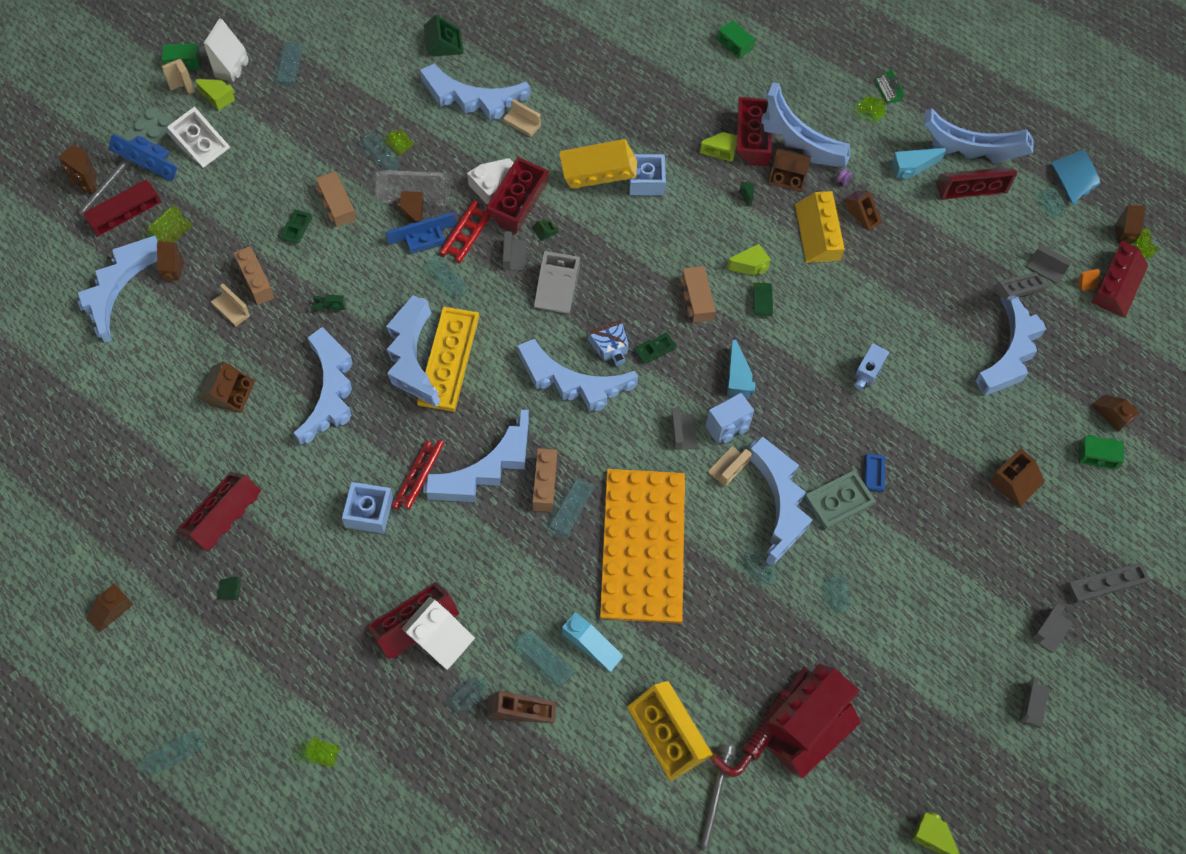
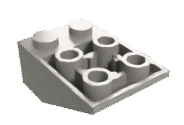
[534,251,580,314]

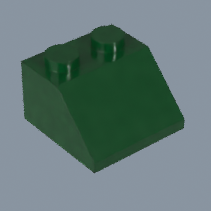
[423,14,464,56]

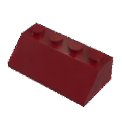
[736,97,772,166]
[485,157,549,234]
[936,167,1018,200]
[1091,241,1148,318]
[176,472,261,551]
[366,582,460,659]
[768,664,860,752]
[767,703,861,779]

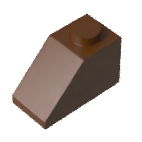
[397,191,424,224]
[845,191,882,231]
[1115,205,1146,244]
[157,241,184,282]
[1092,395,1140,432]
[87,583,133,633]

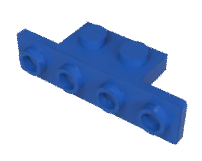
[108,134,178,181]
[386,212,456,254]

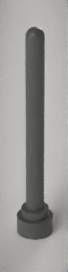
[78,157,135,216]
[700,744,736,850]

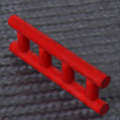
[439,200,491,263]
[391,440,444,510]

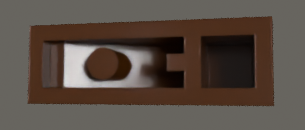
[486,691,556,723]

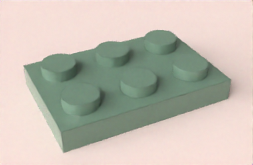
[121,107,176,145]
[804,470,876,530]

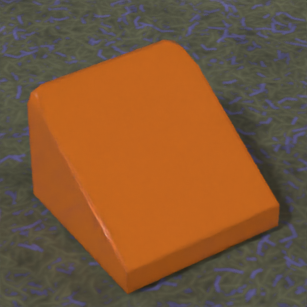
[1077,269,1100,291]

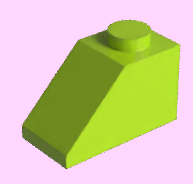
[195,79,235,111]
[700,132,737,162]
[727,244,771,276]
[911,812,959,854]

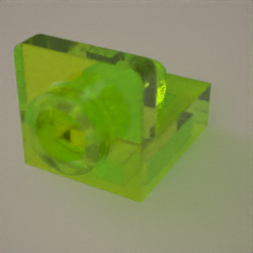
[858,96,886,122]
[385,129,414,156]
[1136,228,1158,258]
[305,737,341,768]

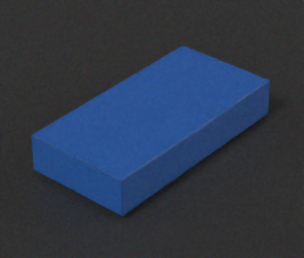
[864,453,885,492]

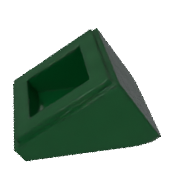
[739,182,754,206]
[532,220,559,241]
[218,577,242,600]

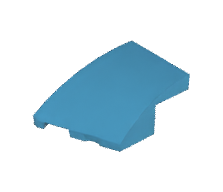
[1051,150,1100,205]

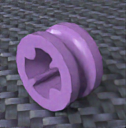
[836,168,853,186]

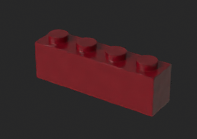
[82,179,161,237]

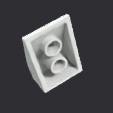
[204,19,248,82]
[167,107,230,168]
[467,158,514,205]
[401,597,475,670]

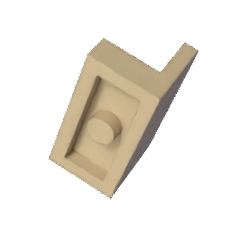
[162,59,195,94]
[503,99,541,137]
[211,284,250,327]
[708,447,752,487]

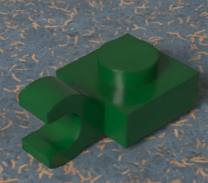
[312,294,346,312]

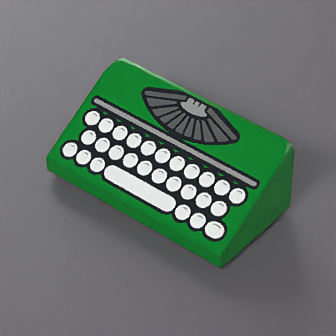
[874,69,905,104]

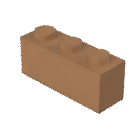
[315,171,357,227]
[234,246,274,305]
[679,266,716,323]
[533,448,557,512]

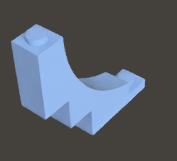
[386,295,441,407]
[423,410,529,502]
[748,437,812,566]

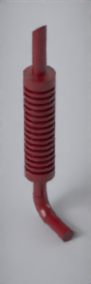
[710,666,807,777]

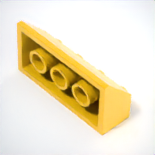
[559,139,637,188]
[795,191,845,263]
[627,681,713,781]

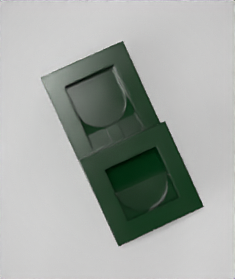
[281,209,313,244]
[753,283,773,316]
[635,332,677,364]

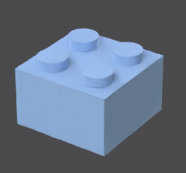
[629,154,666,195]
[705,393,754,444]
[342,482,393,534]

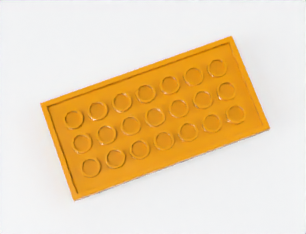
[600,469,685,624]

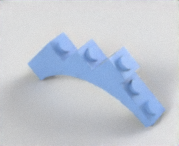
[420,63,530,121]
[761,82,850,168]
[923,108,1033,164]
[77,236,158,343]
[975,297,1046,396]
[294,327,353,445]
[518,339,638,412]

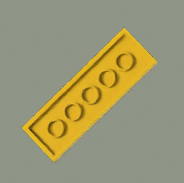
[417,307,480,412]

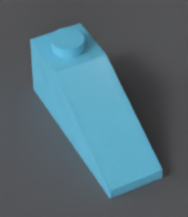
[892,148,946,179]
[727,340,755,399]
[562,612,623,672]

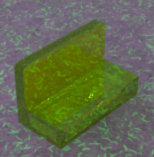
[148,205,192,243]

